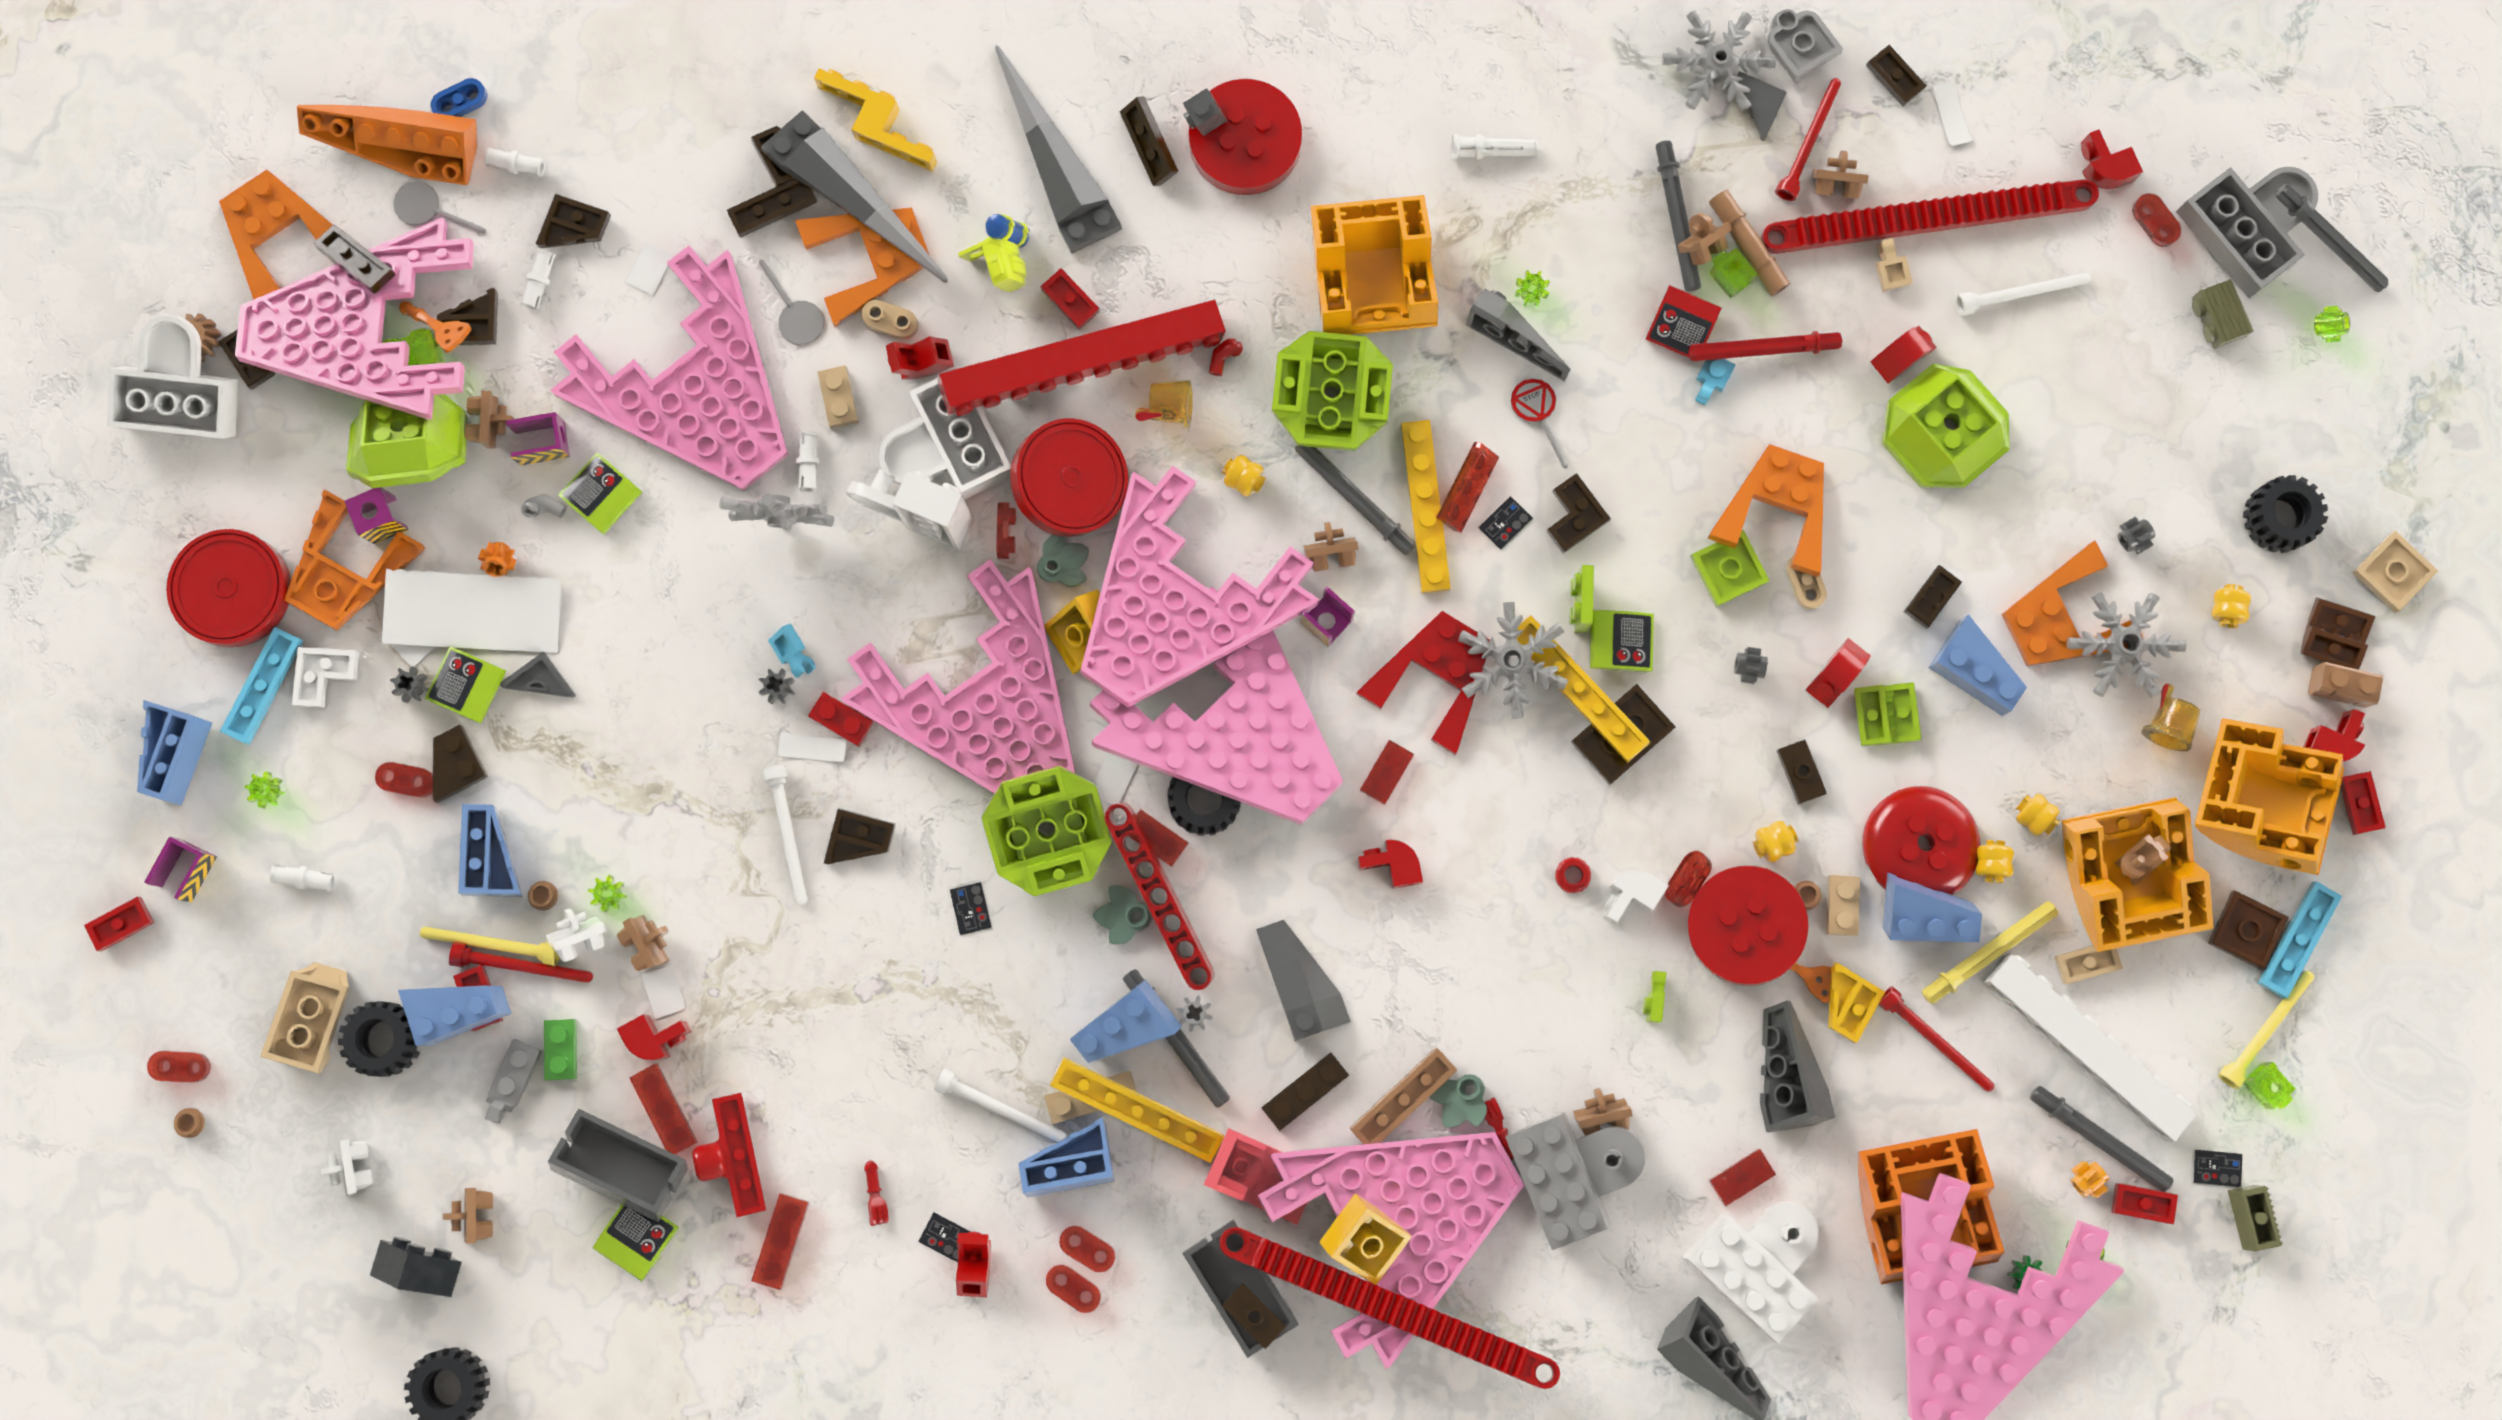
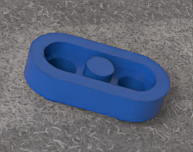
[430,78,488,117]

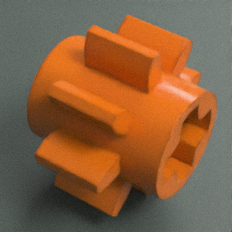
[478,542,517,577]

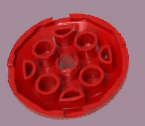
[1862,786,1981,895]

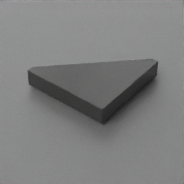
[1737,71,1787,141]
[500,652,576,698]

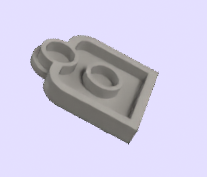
[1768,9,1843,82]

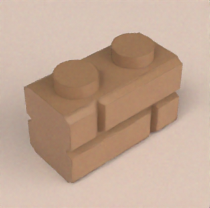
[2308,662,2383,708]

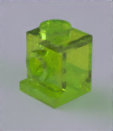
[2243,1062,2296,1109]

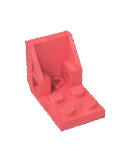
[1204,1128,1307,1225]

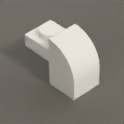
[1603,871,1669,924]

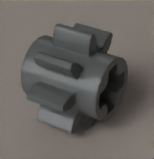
[2117,517,2155,555]
[1734,647,1768,684]
[390,666,429,703]
[759,669,795,704]

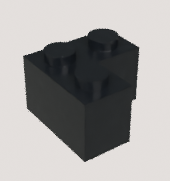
[370,1237,462,1297]

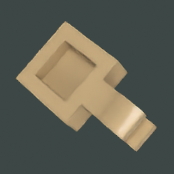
[1876,238,1913,292]

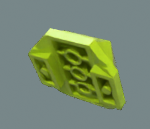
[1272,331,1393,451]
[1882,363,2010,488]
[346,394,468,488]
[981,766,1112,897]

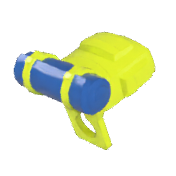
[958,214,1030,292]

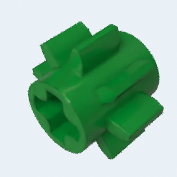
[2007,1255,2043,1289]

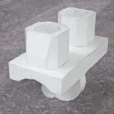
[546,909,606,962]
[319,1139,373,1196]

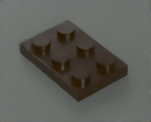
[1571,684,1676,786]

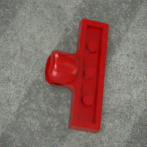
[692,1092,766,1218]

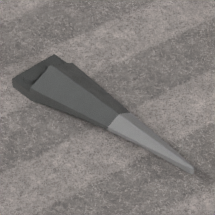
[995,45,1122,254]
[761,110,948,283]

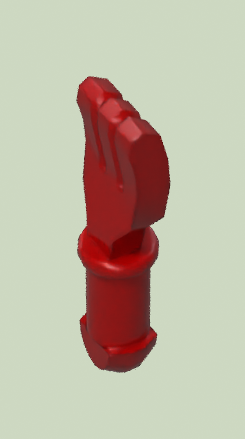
[1484,1097,1514,1160]
[864,1160,889,1226]

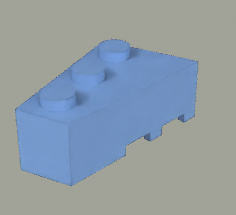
[1928,614,2027,716]
[137,700,212,806]
[458,804,523,897]
[1883,872,1982,942]
[1070,979,1182,1063]
[398,986,512,1046]
[1018,1117,1115,1198]

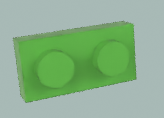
[544,1019,577,1080]

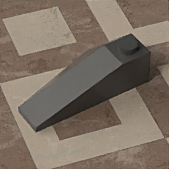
[1466,289,1571,381]
[1256,920,1351,1041]
[1760,1000,1835,1133]
[1657,1296,1771,1420]

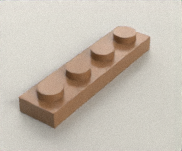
[1349,1047,1458,1145]

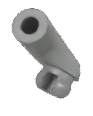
[521,494,567,518]

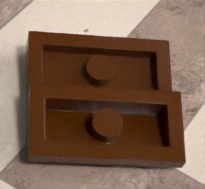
[2300,597,2376,670]

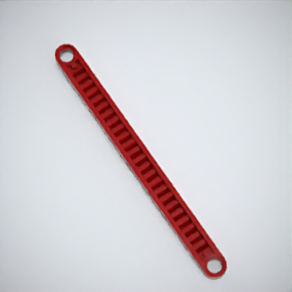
[1761,179,2099,254]
[1219,1227,1560,1389]

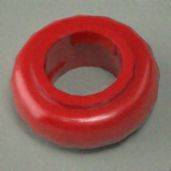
[1555,857,1591,894]

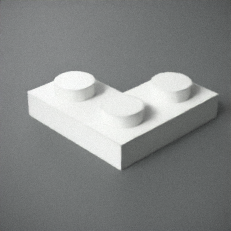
[292,647,360,708]

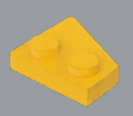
[1828,962,1885,1043]

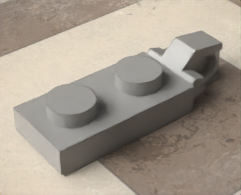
[484,1039,542,1123]

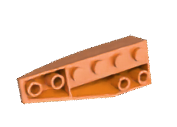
[297,105,478,185]

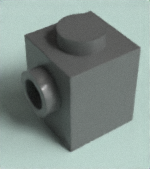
[1183,88,1227,136]

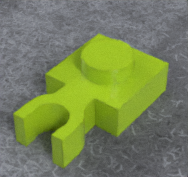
[1642,971,1667,1023]

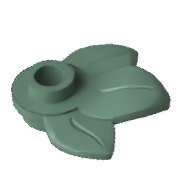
[1037,535,1089,587]
[1093,885,1152,944]
[1430,1074,1487,1128]

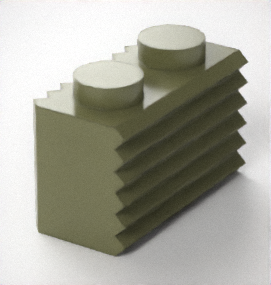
[2192,279,2254,349]
[2228,1185,2283,1252]

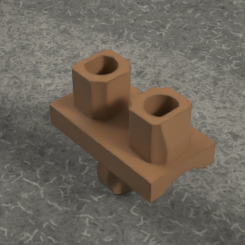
[1812,150,1869,199]
[1677,213,1732,265]
[465,391,514,449]
[1303,522,1359,572]
[2115,835,2171,886]
[616,915,669,971]
[1573,1088,1633,1136]
[442,1188,493,1244]

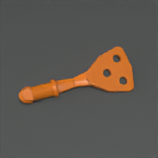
[399,301,472,353]
[1790,963,1831,1004]

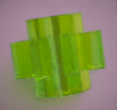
[1515,270,1550,307]
[2314,305,2350,342]
[244,771,285,809]
[588,875,627,912]

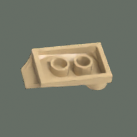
[260,962,350,1074]

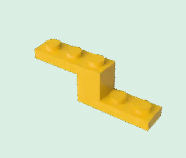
[814,68,937,172]

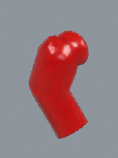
[1208,338,1243,376]

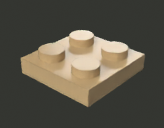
[2352,530,2438,613]

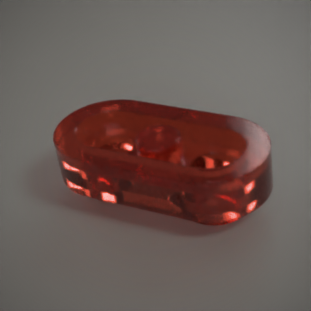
[2132,193,2181,247]
[996,502,1016,559]
[375,762,433,798]
[1665,851,1712,907]
[147,1051,211,1083]
[1059,1225,1116,1272]
[1046,1264,1101,1313]

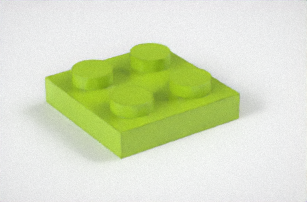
[1690,529,1770,607]
[1569,565,1594,633]

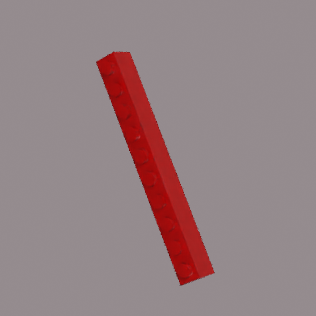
[938,299,1226,416]

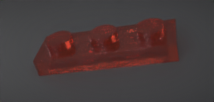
[1436,442,1499,533]
[629,1063,698,1155]
[751,1193,810,1290]

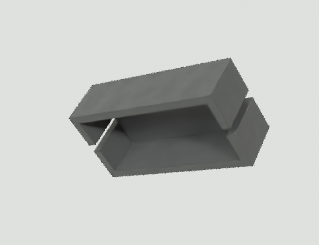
[548,1108,688,1222]
[1182,1219,1299,1358]

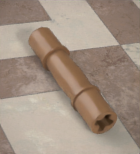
[1709,189,1791,297]

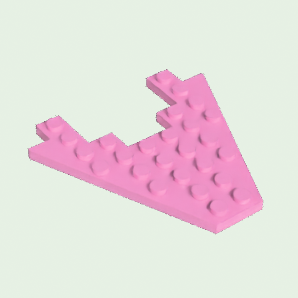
[235,218,474,419]
[550,245,789,491]
[1081,466,1319,707]
[841,559,1076,794]
[1090,587,1343,825]
[1257,1132,1524,1369]
[1901,1173,2124,1420]

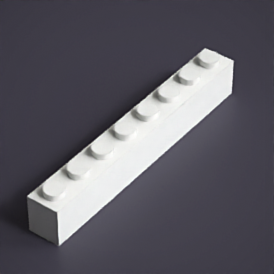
[1982,955,2198,1142]

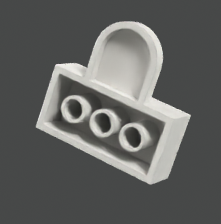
[107,315,238,439]
[879,367,1011,500]
[846,469,973,551]
[1683,1202,1819,1344]

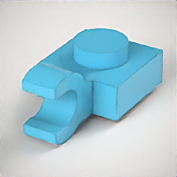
[1695,359,1736,406]
[768,624,816,678]

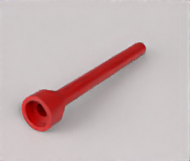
[1775,78,1841,201]
[449,942,593,983]
[1878,986,1994,1092]

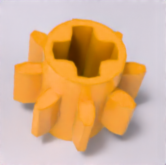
[2070,1161,2109,1198]

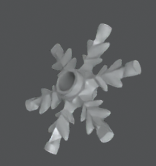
[1662,10,1776,111]
[719,494,834,530]
[2067,592,2186,698]
[1458,602,1568,719]

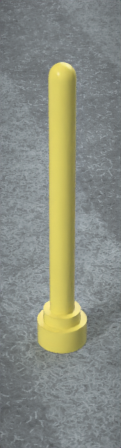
[420,927,560,966]
[2218,971,2314,1090]

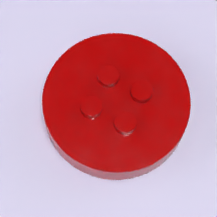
[1188,79,1302,195]
[1010,418,1128,537]
[166,529,291,648]
[1688,866,1809,986]

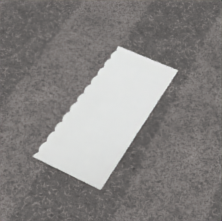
[382,569,562,653]

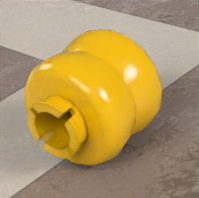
[1222,455,1266,497]
[2211,584,2252,628]
[2015,793,2060,836]
[1752,821,1799,863]
[1976,840,2014,883]

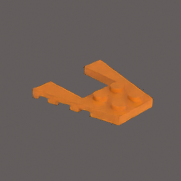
[219,169,333,300]
[795,207,930,327]
[1707,444,1824,577]
[284,489,425,631]
[2001,540,2144,666]

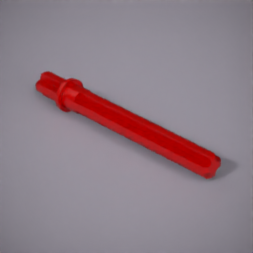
[1688,331,1843,362]

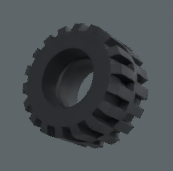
[2243,475,2328,553]
[1167,777,1241,836]
[338,1001,420,1077]
[404,1347,490,1420]

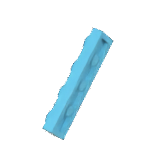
[220,627,304,745]
[2257,881,2342,999]

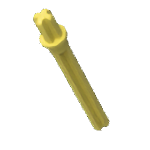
[1922,901,2058,1004]

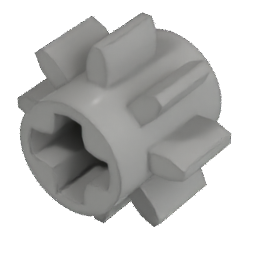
[1176,995,1213,1032]

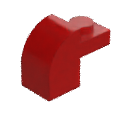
[2081,129,2143,189]
[1870,326,1937,384]
[885,336,954,380]
[1805,638,1871,708]
[2303,709,2365,762]
[1358,840,1423,889]
[617,1014,692,1060]
[956,1231,991,1298]

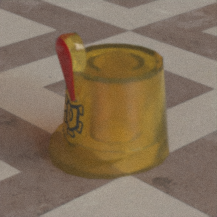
[1135,380,1193,428]
[2141,683,2201,752]

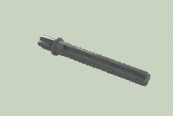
[1656,140,1701,292]
[2276,184,2389,292]
[1295,445,1416,555]
[1123,969,1230,1108]
[2030,1086,2174,1192]

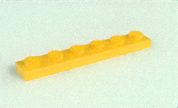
[1401,420,1451,593]
[1517,615,1650,763]
[1050,1057,1224,1163]

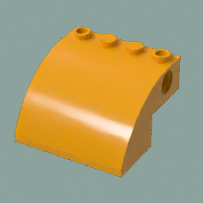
[1310,195,1438,335]
[2195,718,2344,875]
[2061,797,2214,952]

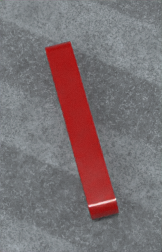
[1104,802,1214,990]

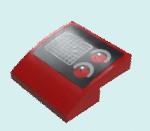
[1645,285,1722,362]

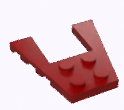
[1356,611,1490,755]

